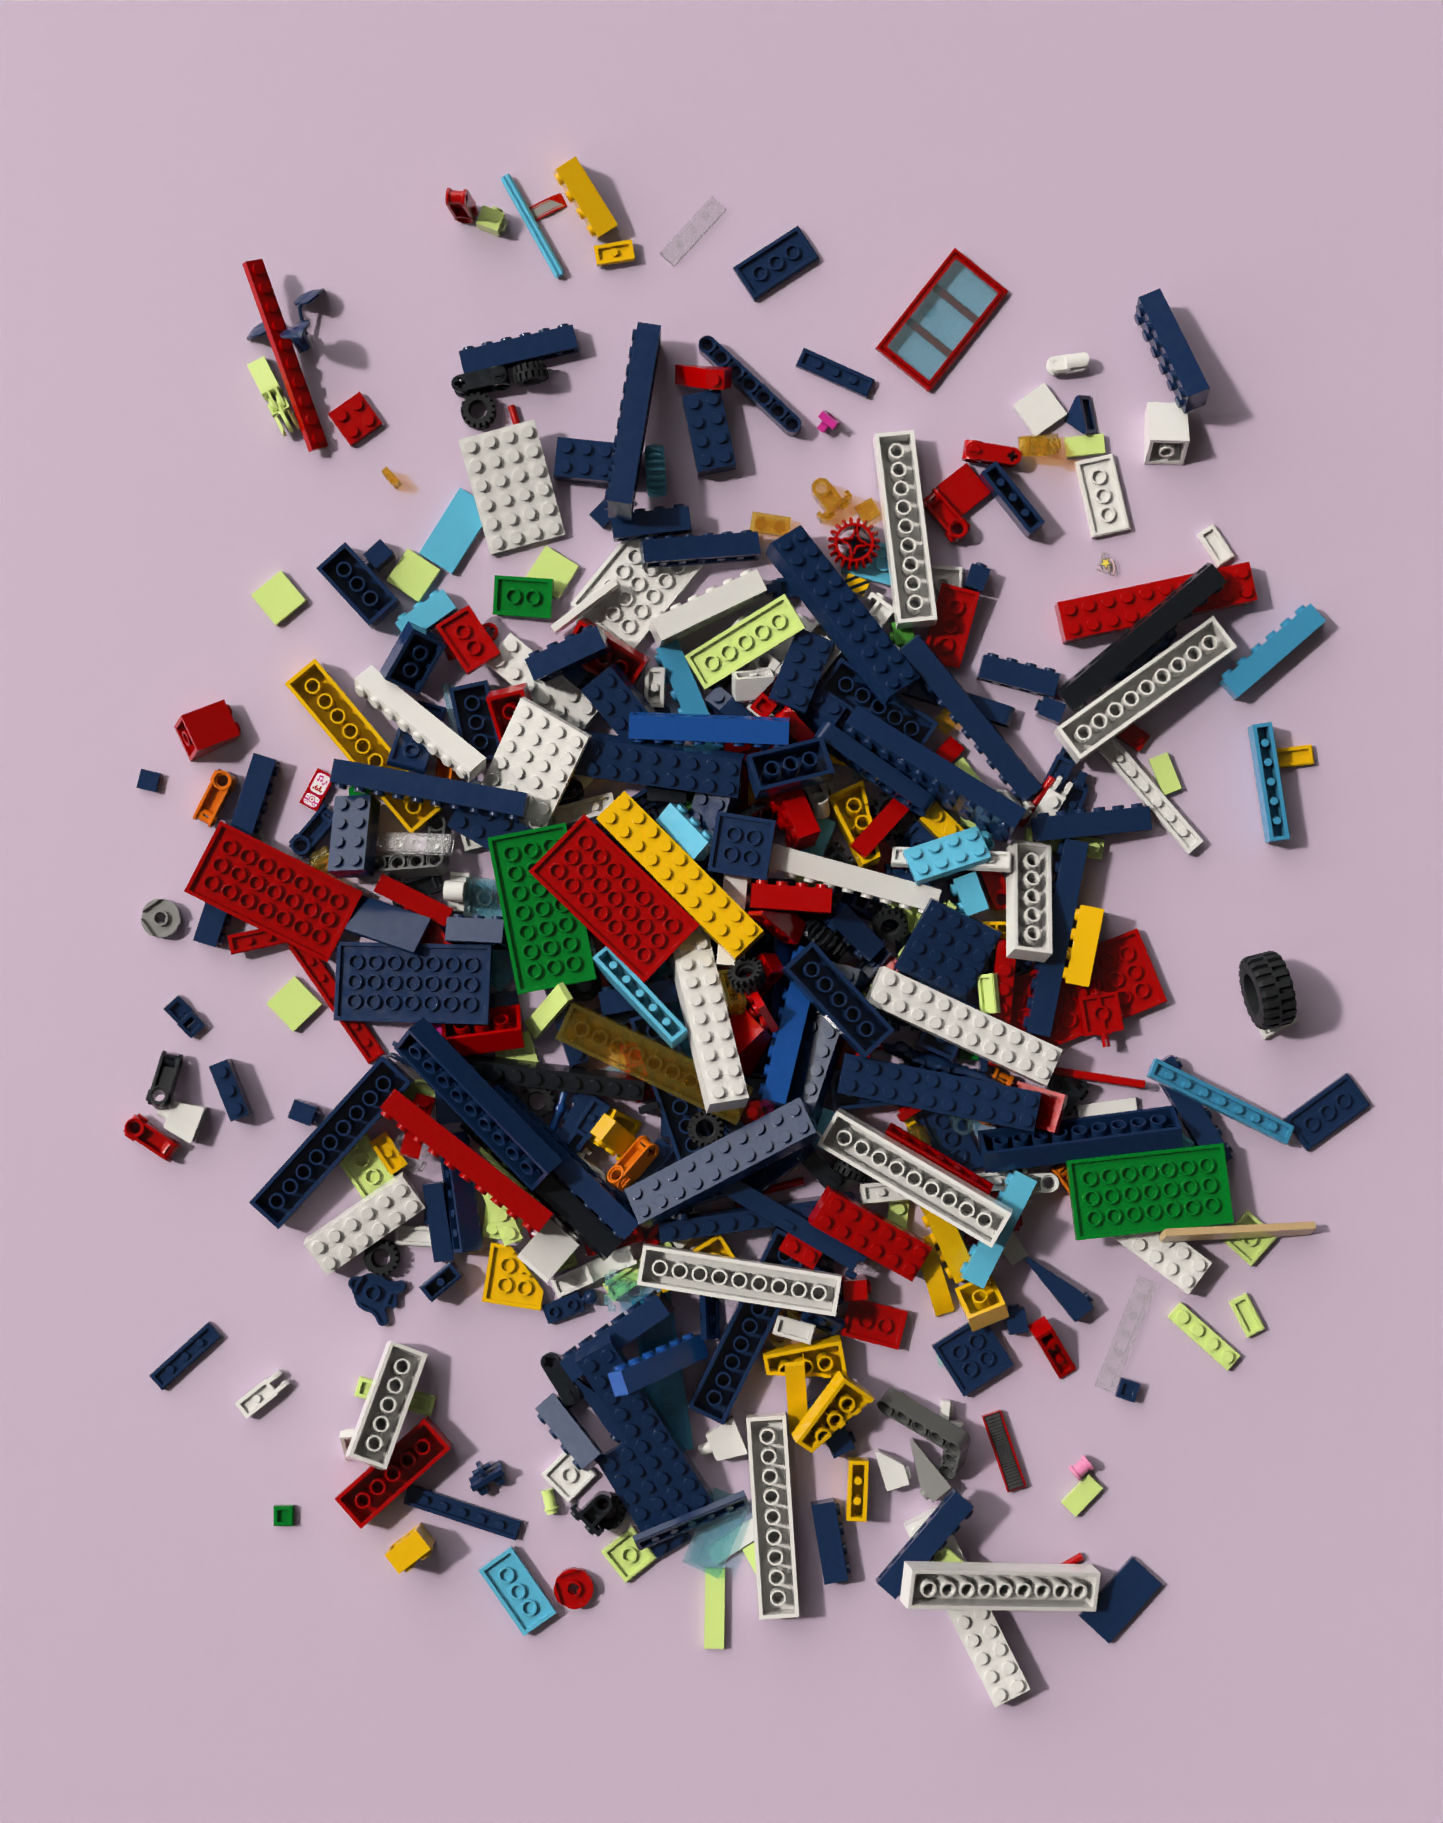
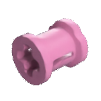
[1068,1455,1095,1481]

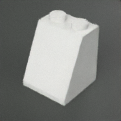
[1144,402,1190,465]
[517,1217,580,1283]

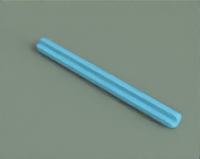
[501,174,564,278]

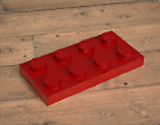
[926,583,980,669]

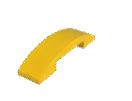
[921,1235,955,1316]

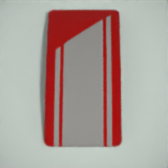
[529,193,567,221]

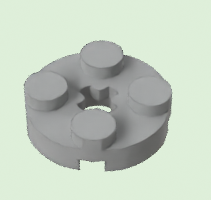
[141,899,182,938]

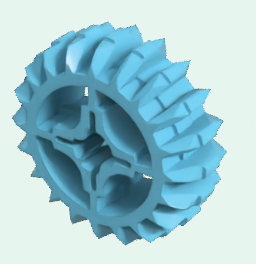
[645,444,667,498]

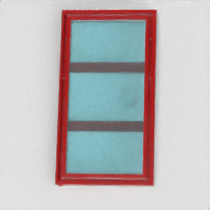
[875,248,1009,393]

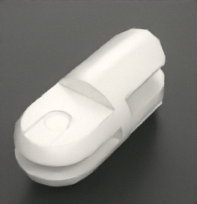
[1046,352,1089,376]

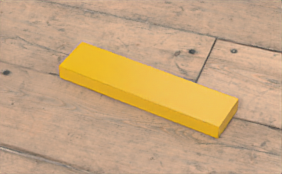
[784,1361,808,1434]

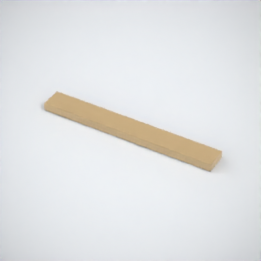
[1159,1222,1316,1242]

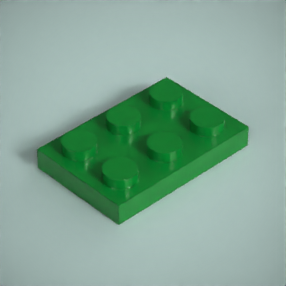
[493,575,554,618]

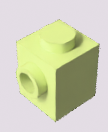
[476,205,508,237]

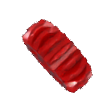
[828,517,880,571]

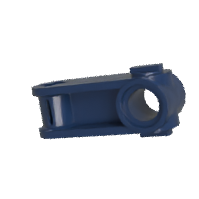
[289,803,333,859]

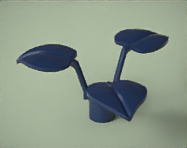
[247,288,325,353]

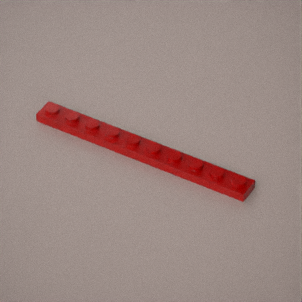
[242,259,328,452]

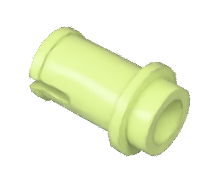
[541,1488,559,1515]

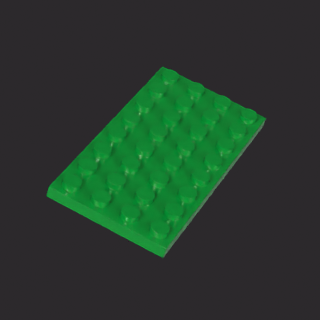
[487,823,596,995]
[1066,1143,1234,1240]

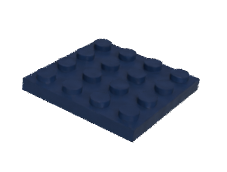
[894,898,1002,1001]

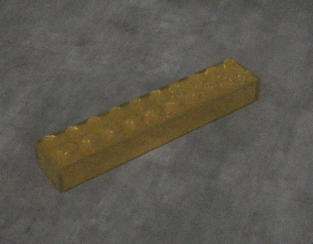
[555,1002,755,1125]

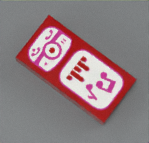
[299,768,332,812]

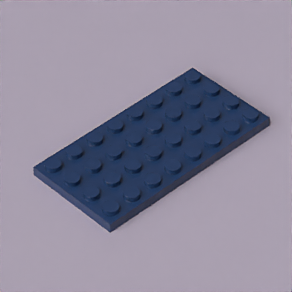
[333,942,493,1025]

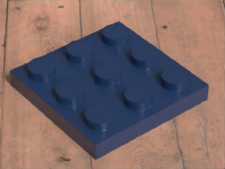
[707,811,777,880]
[932,1322,1014,1396]

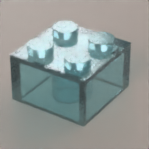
[463,877,503,919]

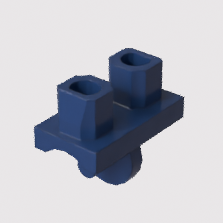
[469,1460,506,1496]

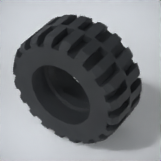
[1239,951,1297,1030]

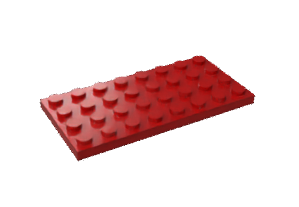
[528,814,699,982]
[184,821,363,962]
[1010,928,1167,1046]

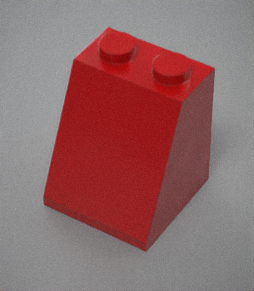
[174,699,241,762]
[729,1005,772,1077]

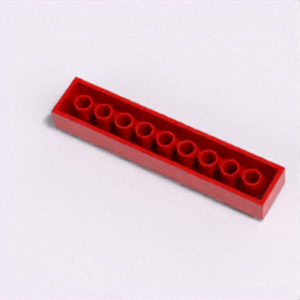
[1054,562,1258,644]
[379,1089,553,1233]

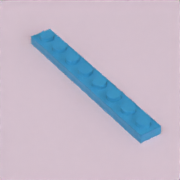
[1146,1058,1294,1145]

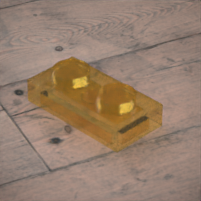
[750,512,791,537]

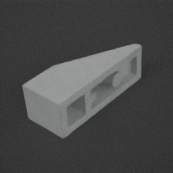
[909,1438,952,1503]

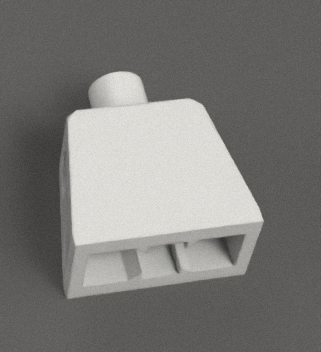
[157,1101,208,1143]
[698,1415,748,1461]

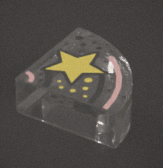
[1096,551,1116,576]

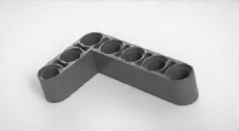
[358,816,451,881]
[877,1388,970,1479]

